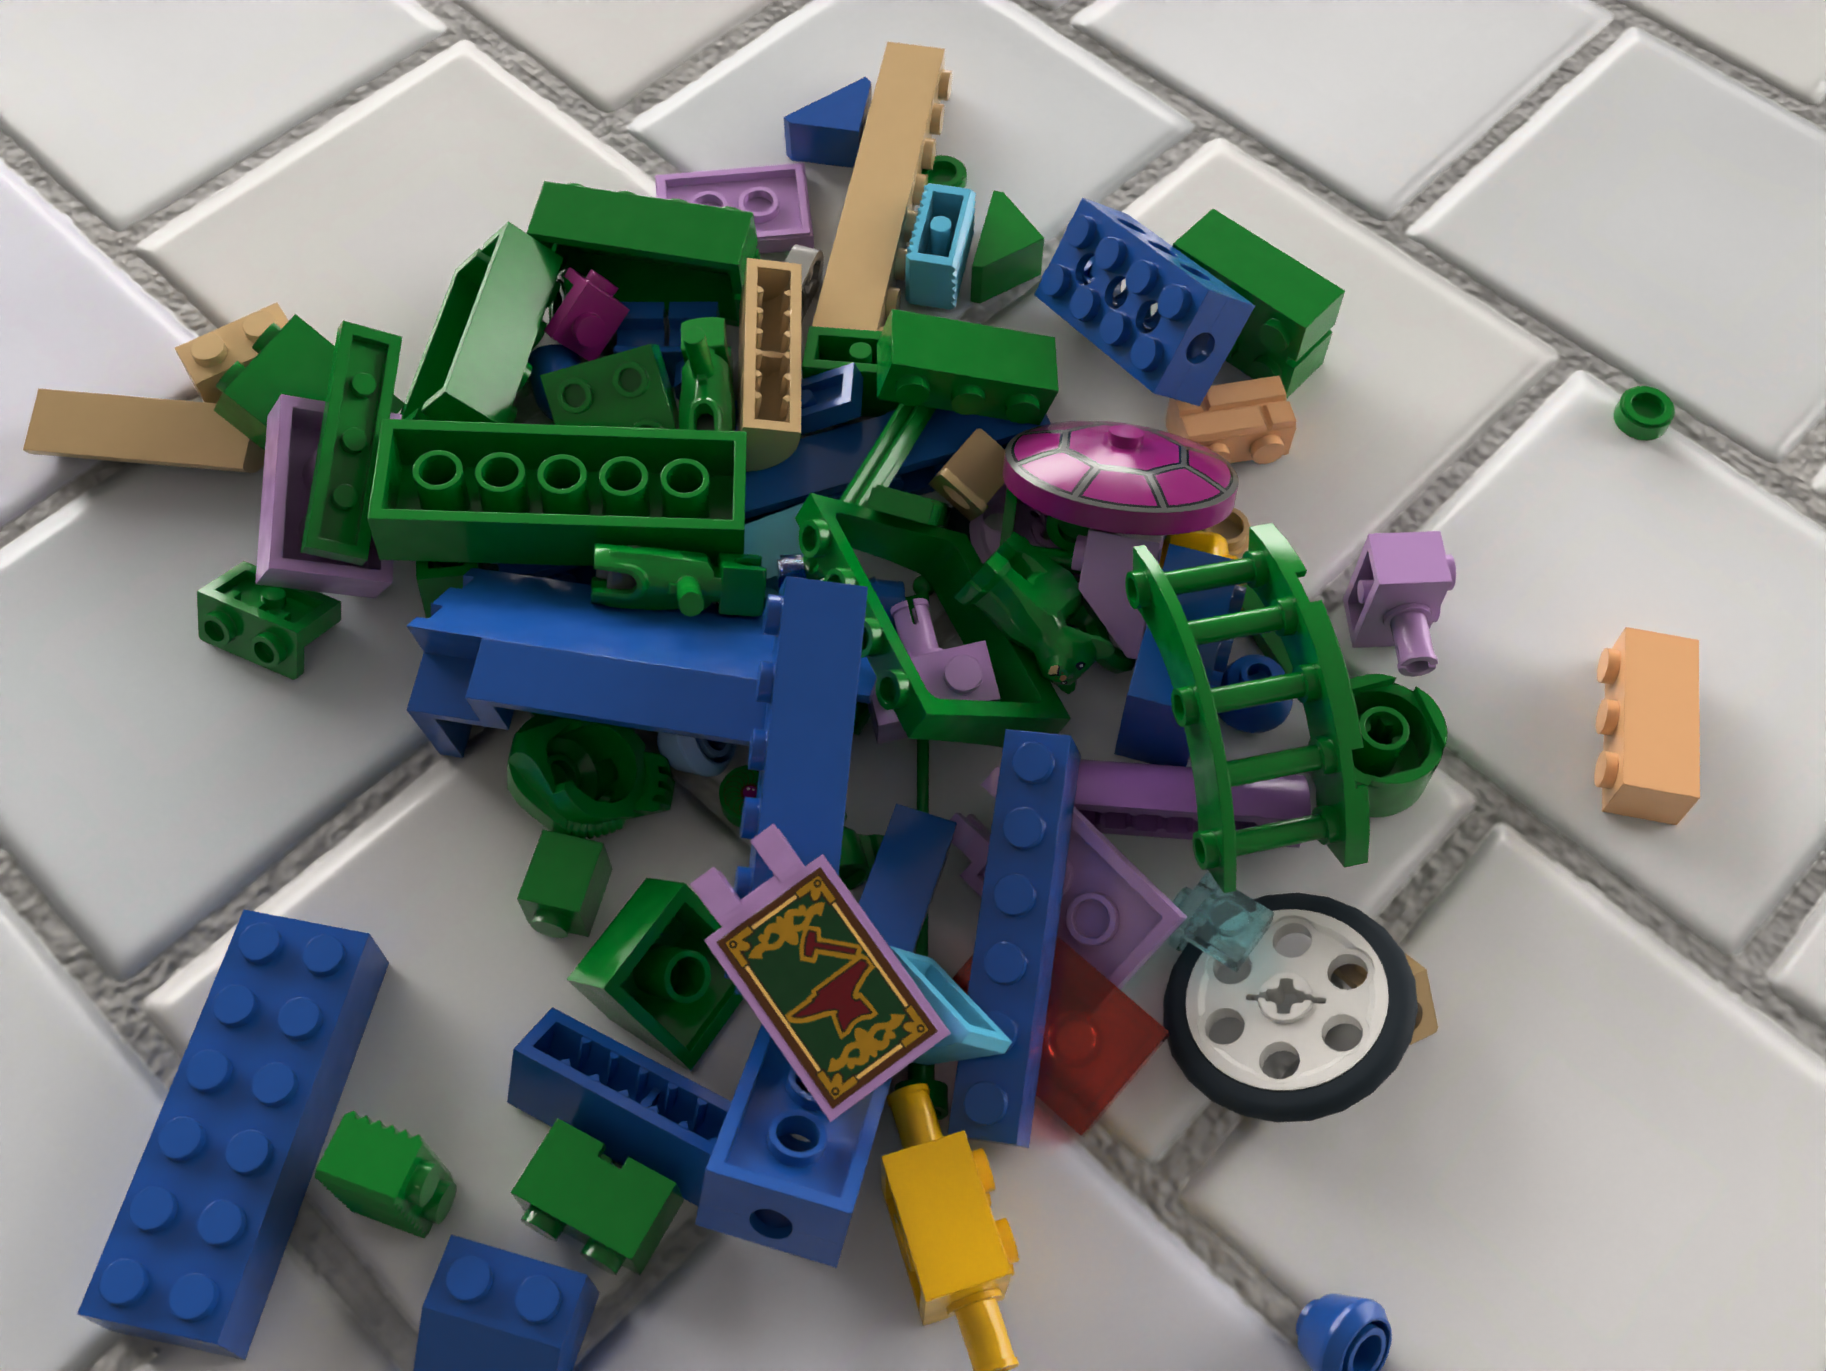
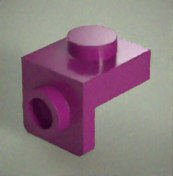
[544,267,630,361]

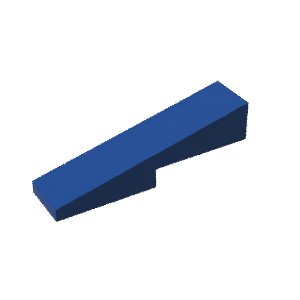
[858,803,957,953]

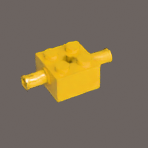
[881,1083,1019,1371]

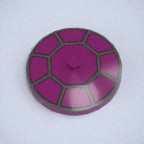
[1003,421,1239,535]

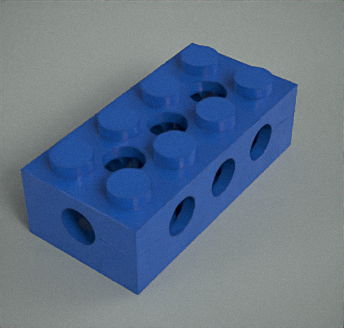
[1034,197,1255,406]
[695,1023,893,1268]

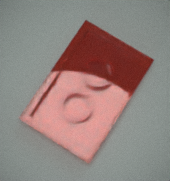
[952,936,1171,1137]

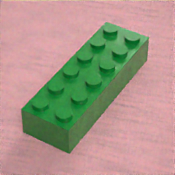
[367,419,747,566]

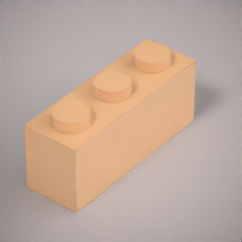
[1594,627,1700,825]

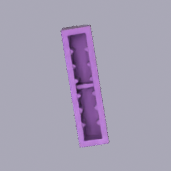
[1074,759,1311,848]

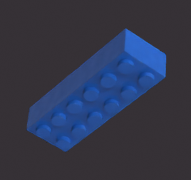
[77,909,389,1360]

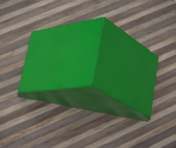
[970,191,1044,304]

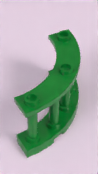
[1125,523,1370,893]

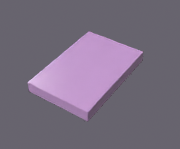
[655,163,814,254]

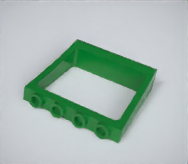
[795,493,1071,748]

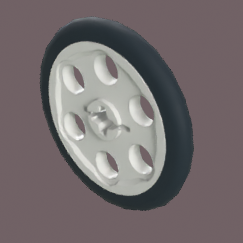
[1163,893,1418,1123]

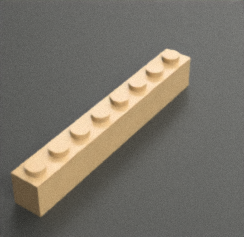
[812,42,952,331]

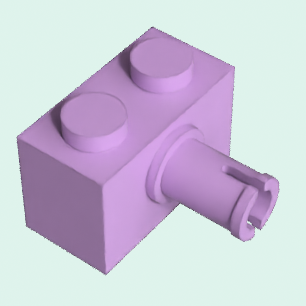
[1343,531,1456,677]
[867,598,1001,744]

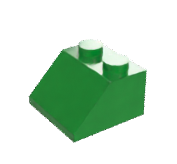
[567,878,744,1071]

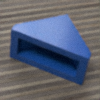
[783,77,872,168]

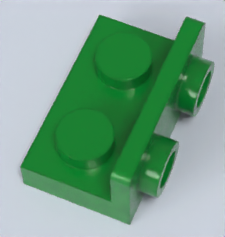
[197,561,341,680]

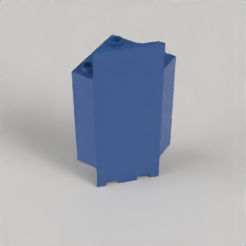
[407,568,877,758]

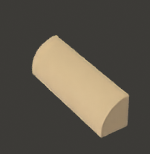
[736,258,802,472]
[23,388,265,473]

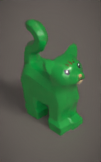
[954,532,1136,695]

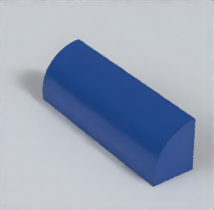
[507,1007,732,1206]

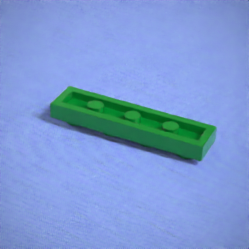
[301,320,402,565]

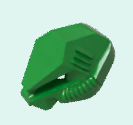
[507,714,676,839]

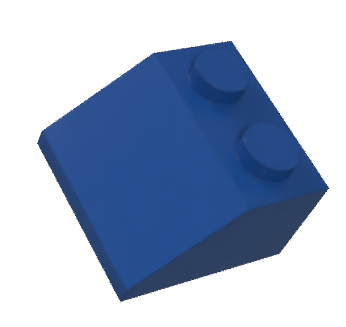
[413,1234,600,1371]

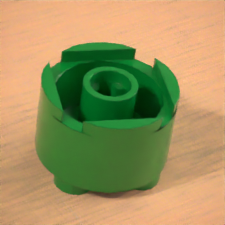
[1309,674,1448,818]

